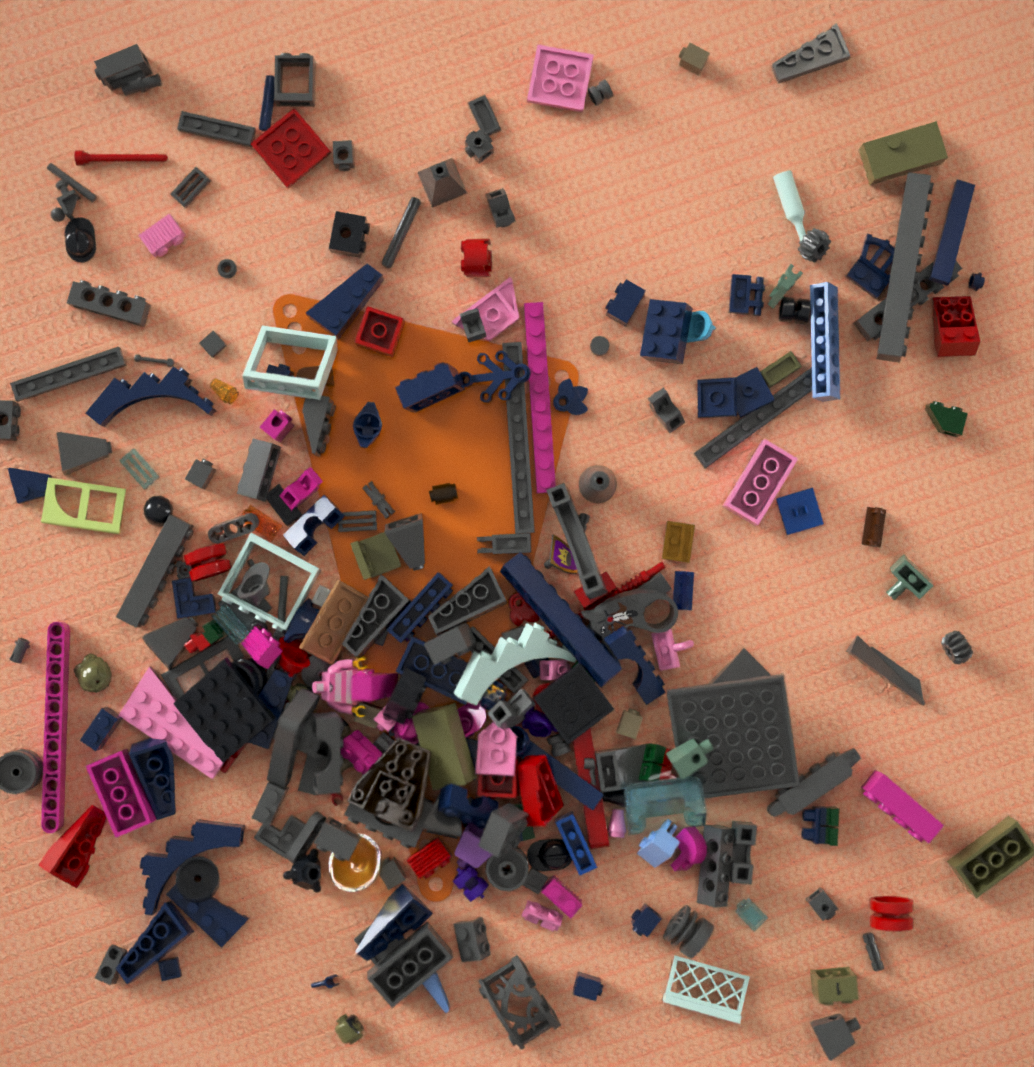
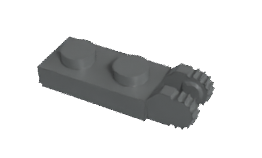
[477,533,531,554]

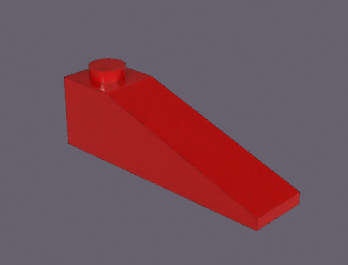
[38,804,107,888]

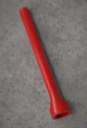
[74,150,168,166]

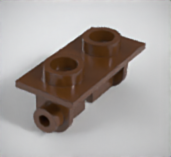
[861,507,886,548]

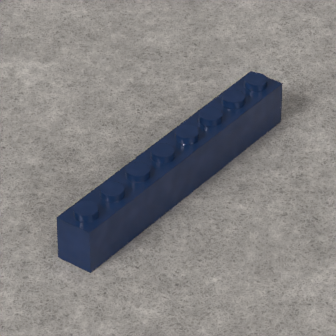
[500,552,623,688]

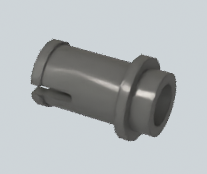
[10,638,30,664]

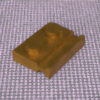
[661,521,695,563]

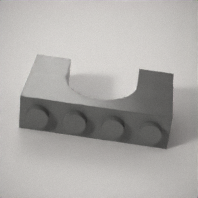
[344,774,435,848]

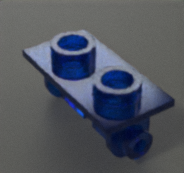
[673,571,694,610]

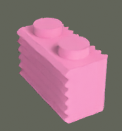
[139,214,186,257]

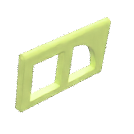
[41,477,126,534]

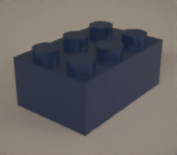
[640,299,693,364]
[395,362,465,413]

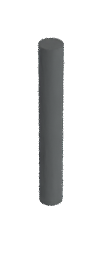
[47,163,97,202]

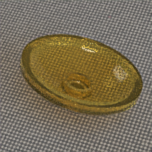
[328,834,382,893]

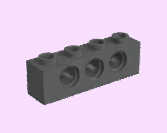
[67,280,151,327]
[697,825,734,908]

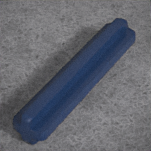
[259,75,275,132]

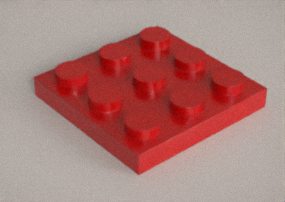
[251,108,331,189]

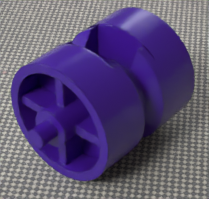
[452,865,489,902]

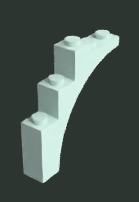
[454,623,576,705]

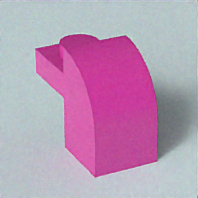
[279,467,323,510]
[670,827,707,871]

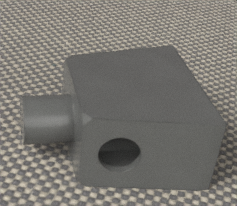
[810,1014,861,1061]

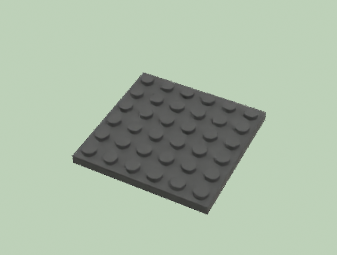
[666,674,800,801]

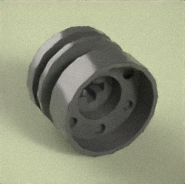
[663,905,714,959]

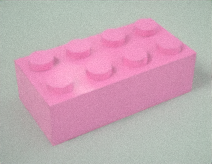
[722,439,798,526]

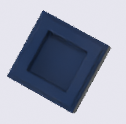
[158,957,182,981]

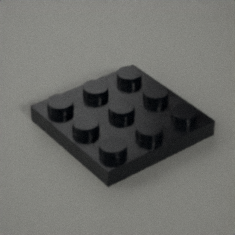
[533,662,615,745]

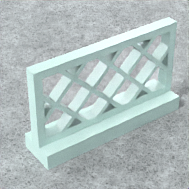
[662,955,750,1024]

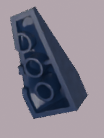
[129,738,176,820]
[355,884,433,961]

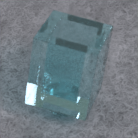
[735,898,768,932]

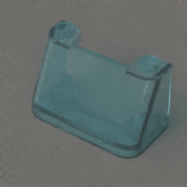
[624,776,707,835]

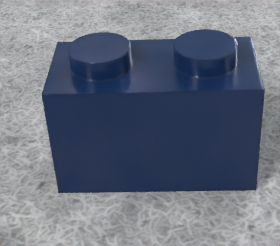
[605,279,646,327]
[80,707,123,751]

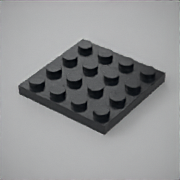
[173,657,276,762]

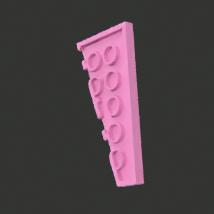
[118,667,224,779]

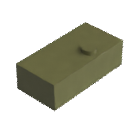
[859,121,948,185]
[412,703,477,790]
[947,816,1034,898]

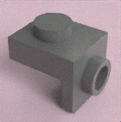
[460,309,487,343]

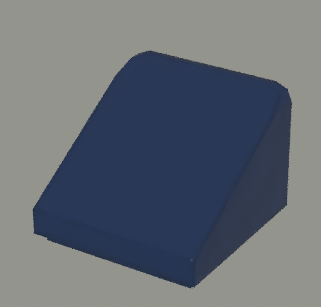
[524,657,549,679]

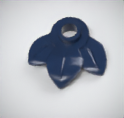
[553,379,588,415]

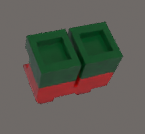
[184,619,226,654]
[638,744,677,785]

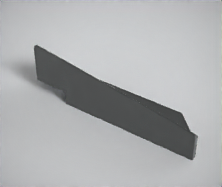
[846,636,925,706]

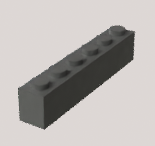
[116,514,194,628]

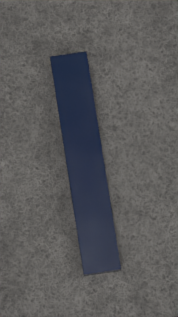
[929,179,975,286]
[519,739,605,811]

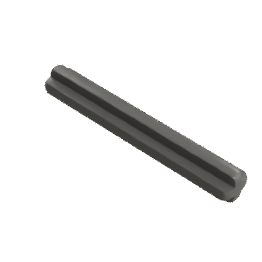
[382,197,421,268]

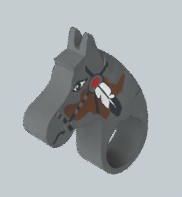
[581,588,678,657]

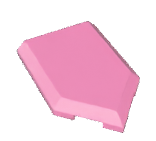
[475,722,517,776]

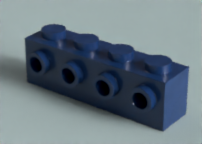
[387,572,453,643]

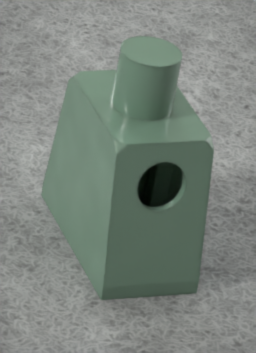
[666,739,714,780]

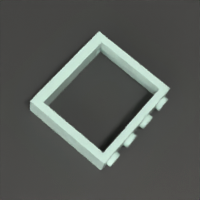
[242,325,338,400]
[218,533,321,632]

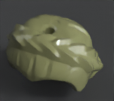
[74,654,112,693]

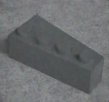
[428,566,507,636]
[342,574,411,658]

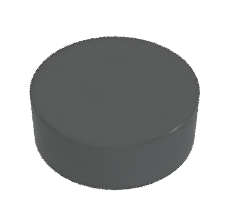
[590,336,609,356]

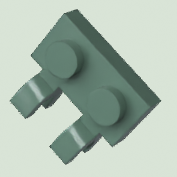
[768,264,803,309]

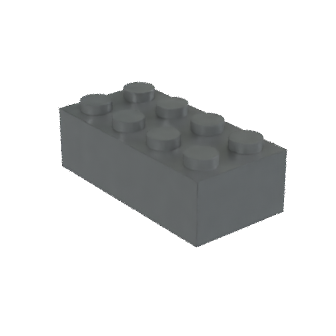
[367,922,453,1008]

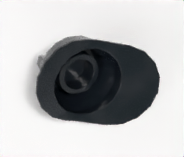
[64,217,96,262]
[527,839,572,871]

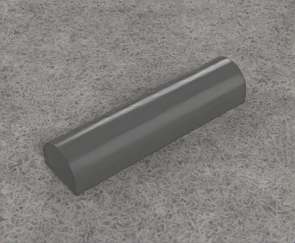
[470,626,528,694]

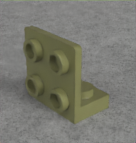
[350,532,401,580]

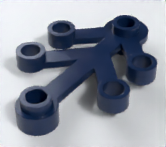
[459,351,531,403]

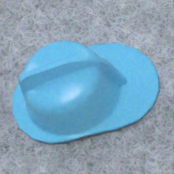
[687,311,716,343]

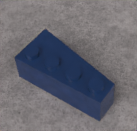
[306,264,384,340]
[115,901,194,984]

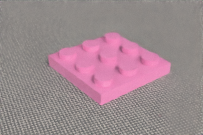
[527,45,593,112]

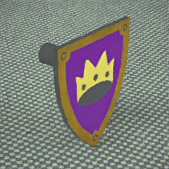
[544,534,578,574]

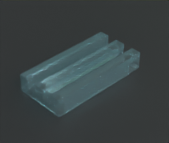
[119,448,160,490]
[211,604,250,645]

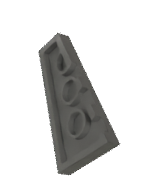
[771,23,851,84]

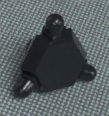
[283,849,322,893]

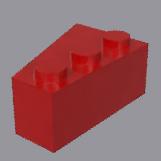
[517,755,564,827]

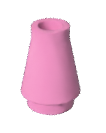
[607,809,626,838]

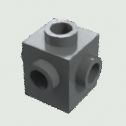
[464,130,494,164]

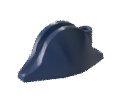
[353,402,382,448]
[283,598,320,643]

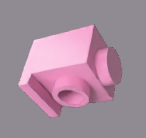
[540,659,571,680]

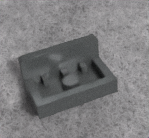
[454,917,491,962]

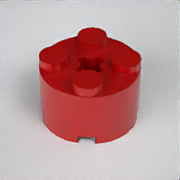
[461,238,492,278]

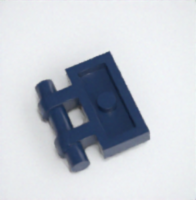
[728,274,765,316]

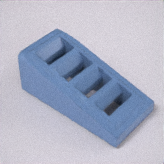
[422,972,450,1013]

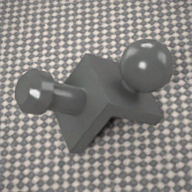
[51,180,80,222]

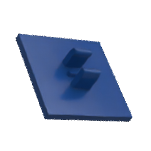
[776,488,824,535]

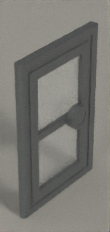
[162,634,244,700]

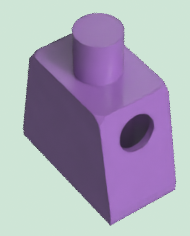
[454,823,492,868]

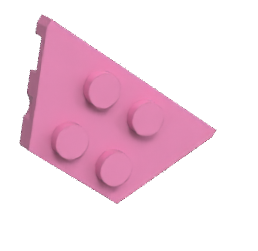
[452,277,519,342]

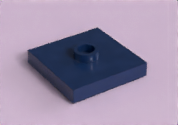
[735,367,775,418]
[697,377,737,418]

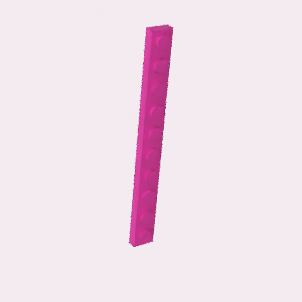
[524,302,556,493]

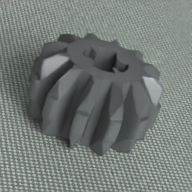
[798,228,831,263]
[941,631,973,664]

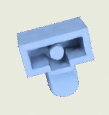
[637,819,680,868]

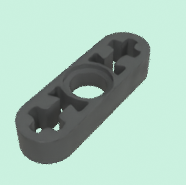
[208,513,259,543]
[286,812,326,864]

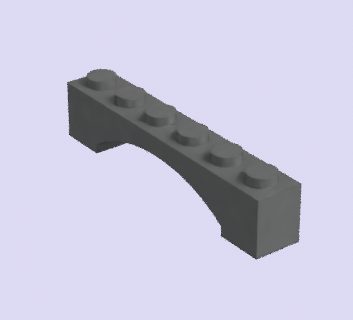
[546,483,608,600]

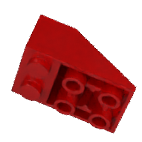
[932,296,981,357]

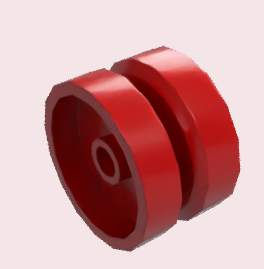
[184,543,232,582]
[870,896,914,932]

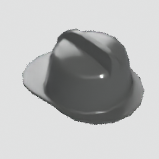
[237,562,270,606]

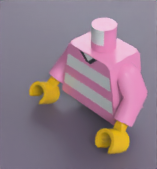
[312,657,367,717]

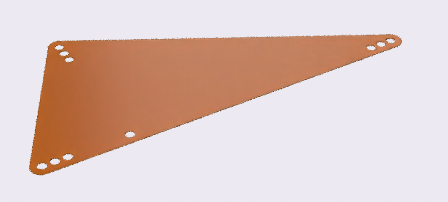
[273,294,579,902]

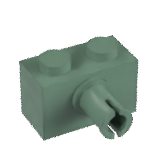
[886,555,934,600]

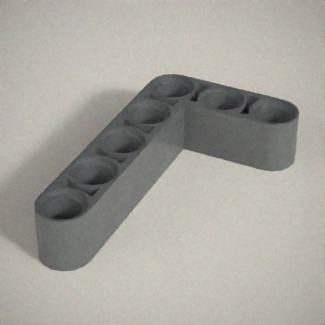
[267,688,320,788]

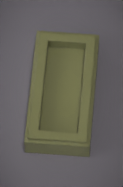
[760,351,802,388]

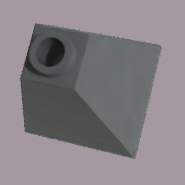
[418,158,467,208]
[56,432,112,475]
[385,513,425,571]
[142,617,199,670]
[422,794,462,839]

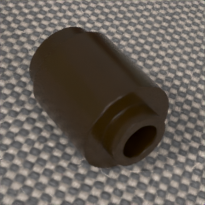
[429,483,458,505]

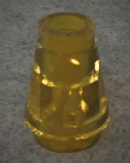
[210,378,239,404]

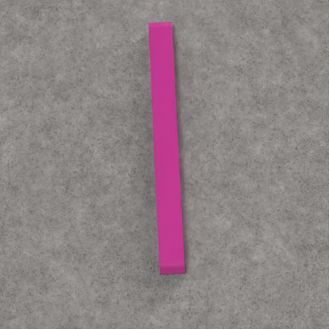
[41,622,70,833]

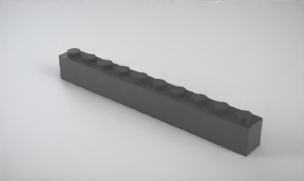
[876,172,934,363]

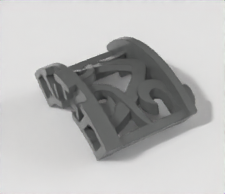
[478,955,561,1050]

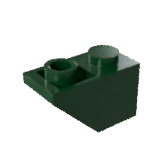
[925,401,968,437]

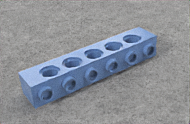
[810,282,840,402]

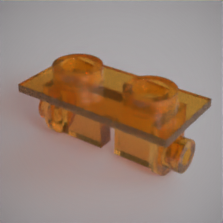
[242,505,282,541]

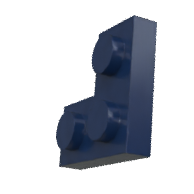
[172,578,217,619]

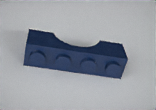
[604,626,666,705]

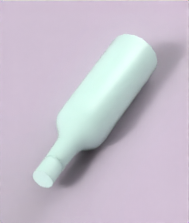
[773,170,806,241]

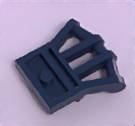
[845,233,895,299]

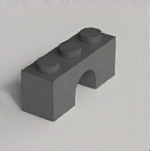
[730,821,757,884]

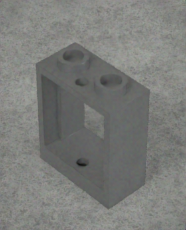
[94,44,153,91]
[274,53,316,107]

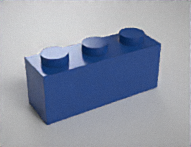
[555,811,597,876]

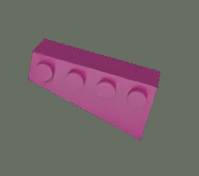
[351,669,398,701]

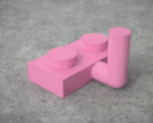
[651,629,694,671]

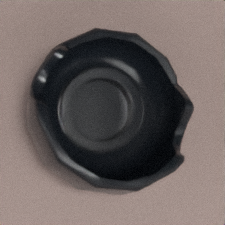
[144,496,173,527]

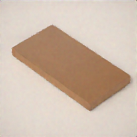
[299,579,369,665]

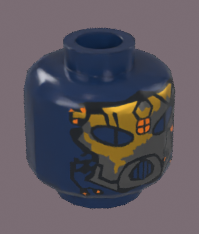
[479,681,506,710]

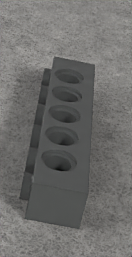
[854,261,962,341]

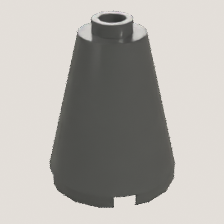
[579,465,617,503]

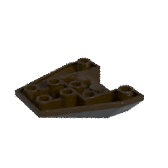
[348,738,432,831]

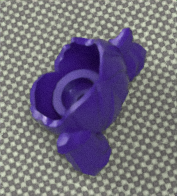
[522,707,558,737]

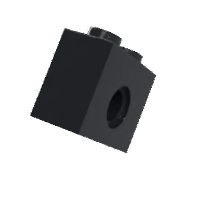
[329,211,370,258]

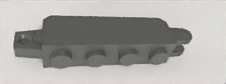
[767,748,861,817]

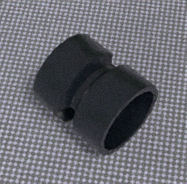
[779,297,810,325]

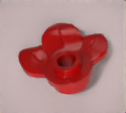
[508,593,539,626]

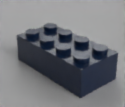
[395,636,468,705]

